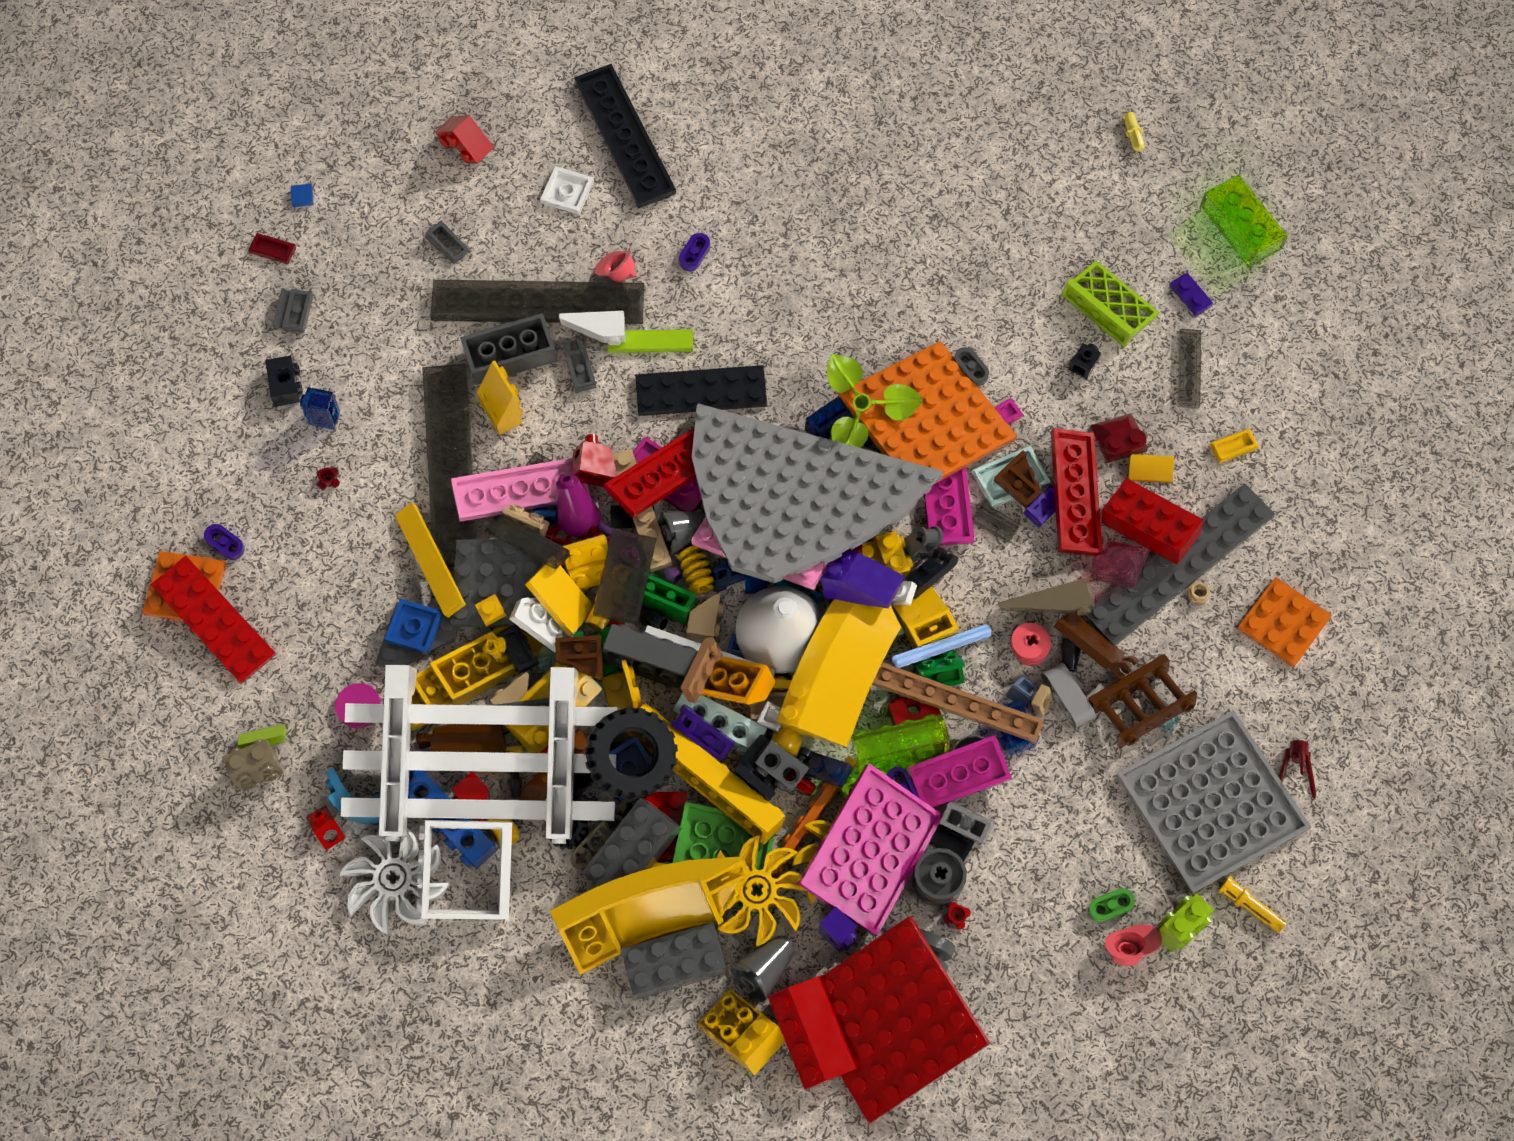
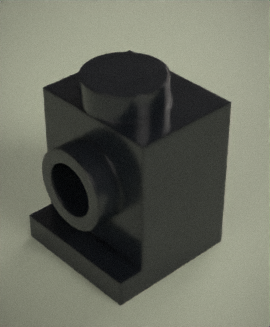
[1068,343,1102,379]

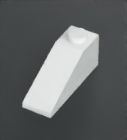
[559,311,626,345]

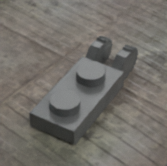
[563,335,596,393]

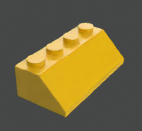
[505,662,602,753]

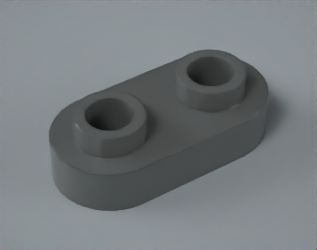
[954,347,989,386]

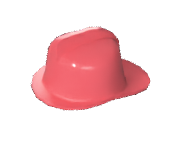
[594,250,636,283]
[1105,924,1162,966]

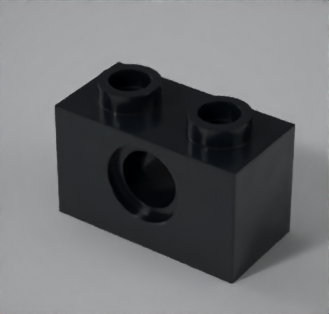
[265,355,303,407]

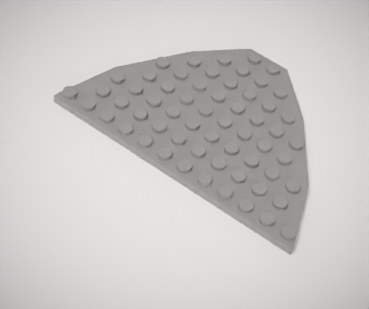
[692,404,943,583]

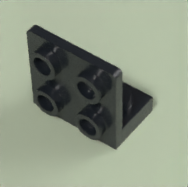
[731,734,792,800]

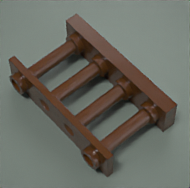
[1088,654,1197,749]

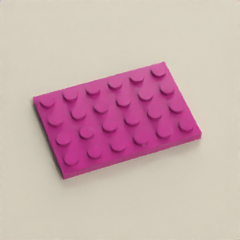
[797,763,943,936]

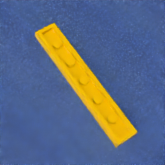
[395,502,466,618]

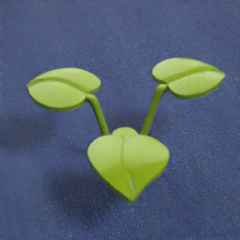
[827,354,923,448]

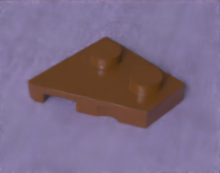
[993,450,1042,509]
[555,635,603,680]

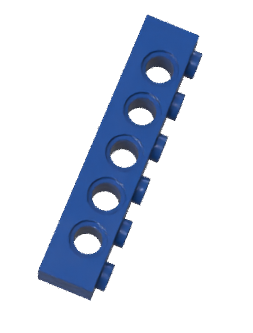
[408,770,497,870]

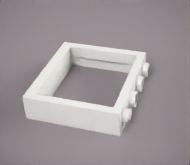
[416,820,512,919]

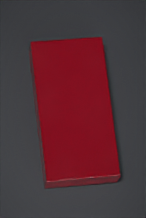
[249,233,297,264]

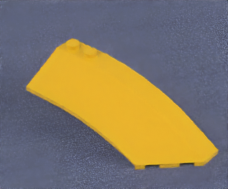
[776,599,902,748]

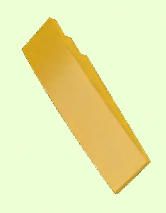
[411,626,552,732]

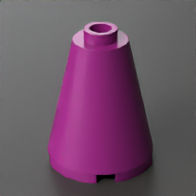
[556,474,601,536]

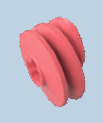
[1010,622,1052,666]

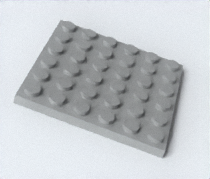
[1116,710,1311,895]

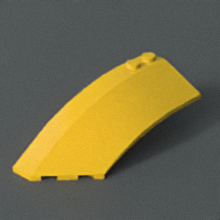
[549,857,750,975]

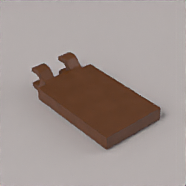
[1053,614,1139,679]
[416,724,506,772]

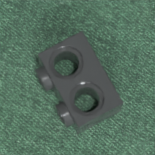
[752,740,809,792]

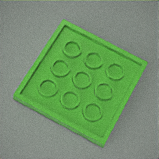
[672,802,774,914]

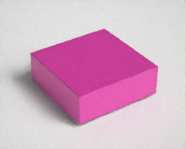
[994,398,1023,425]

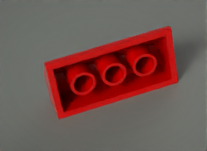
[768,976,857,1090]

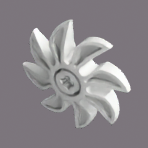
[340,828,449,935]

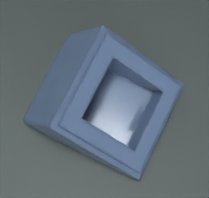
[1006,675,1039,709]

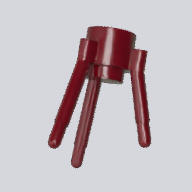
[1279,740,1317,798]

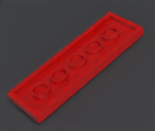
[604,427,696,518]
[1050,428,1103,556]
[150,556,276,684]

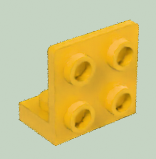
[602,659,642,710]

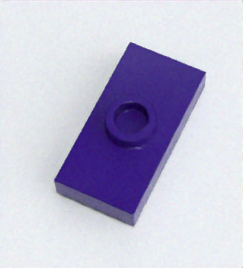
[1023,484,1055,528]

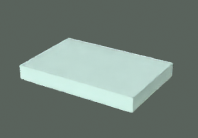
[972,446,1050,509]

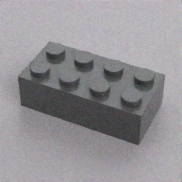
[460,313,557,385]
[603,624,697,690]
[582,798,682,886]
[620,922,727,1001]

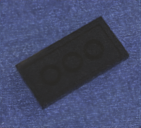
[593,529,657,625]

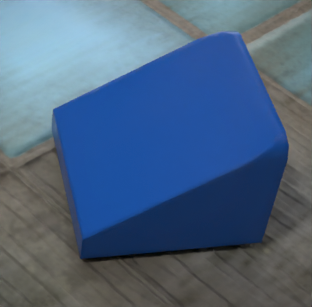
[534,508,557,524]

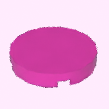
[335,683,382,729]

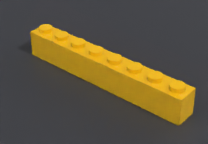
[625,703,785,845]

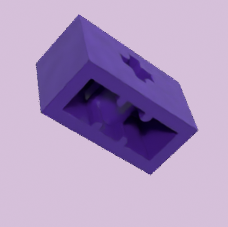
[819,907,857,953]

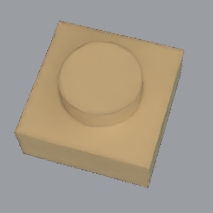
[1031,684,1053,717]

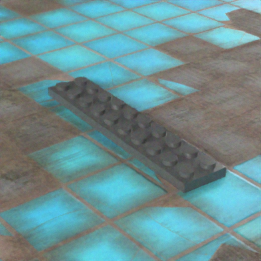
[1083,483,1275,645]

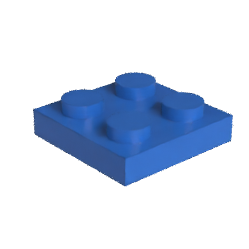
[384,599,444,655]

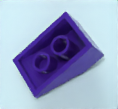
[821,550,904,609]

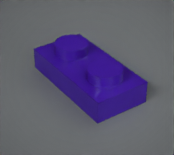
[1169,272,1213,317]

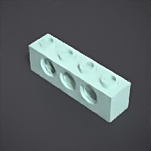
[673,693,767,755]

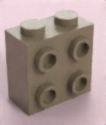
[222,739,283,791]

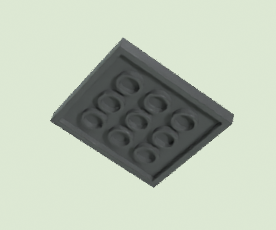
[450,538,546,628]

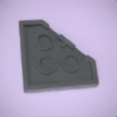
[375,602,460,668]

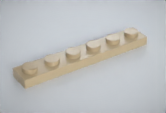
[613,448,672,572]

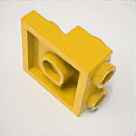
[862,531,913,577]
[561,534,614,593]

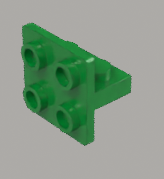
[912,650,965,686]

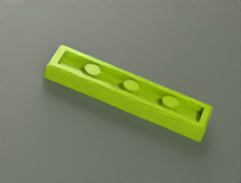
[608,329,693,353]

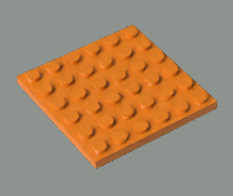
[838,341,1017,483]

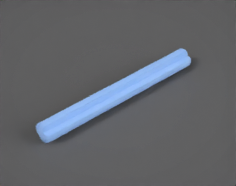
[891,624,991,668]

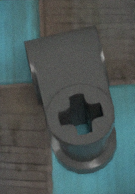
[904,526,943,562]

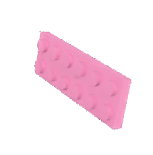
[451,458,591,522]

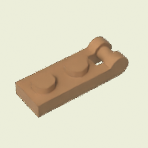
[680,637,723,703]

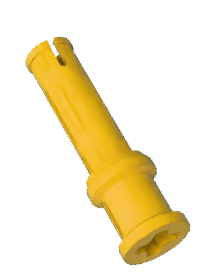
[1217,875,1287,933]

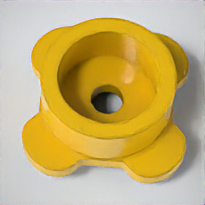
[483,633,506,659]

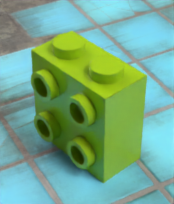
[1157,893,1215,952]

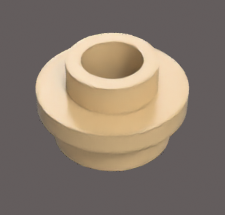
[1187,582,1210,604]

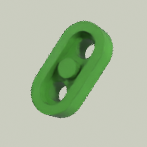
[1088,888,1135,923]

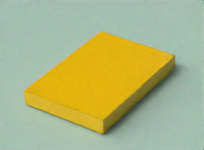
[525,557,594,636]

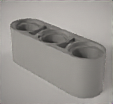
[1041,662,1096,729]

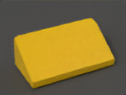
[1128,454,1174,483]

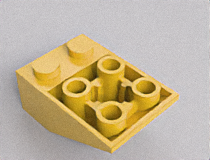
[477,361,523,435]
[891,586,959,649]
[697,988,785,1076]

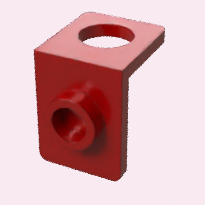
[306,805,346,850]

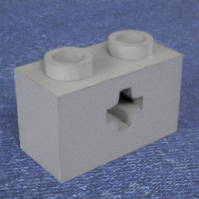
[939,802,995,844]

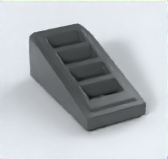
[425,220,470,264]

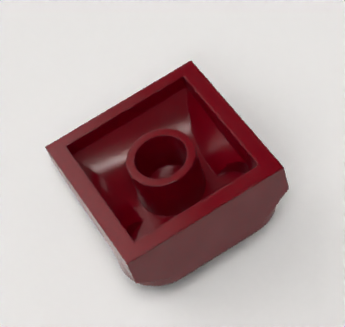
[1091,413,1148,463]

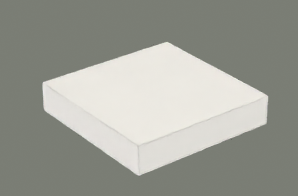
[540,166,594,215]

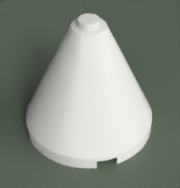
[736,586,823,675]

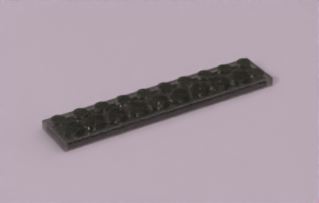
[430,280,645,324]
[422,363,477,567]

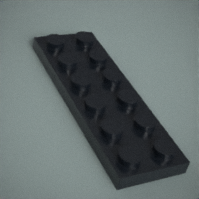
[635,365,767,416]

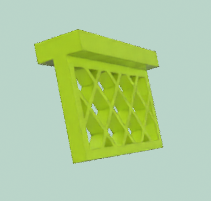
[1061,261,1160,347]

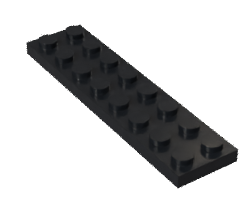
[574,64,676,209]

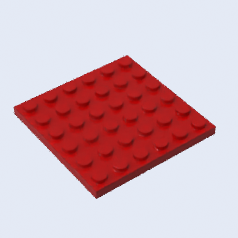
[820,916,991,1124]

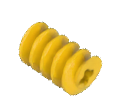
[678,546,714,595]

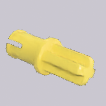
[1123,112,1145,152]

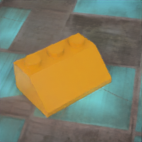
[701,656,776,705]

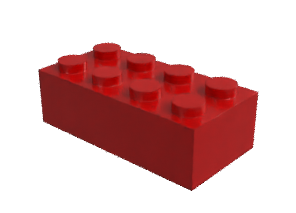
[1101,478,1203,565]

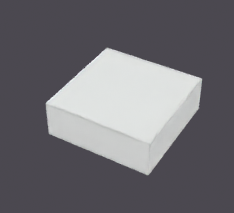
[757,701,781,732]

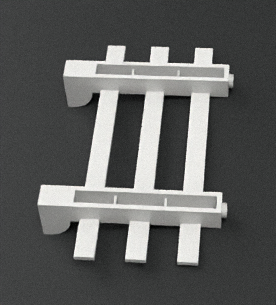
[341,665,617,844]

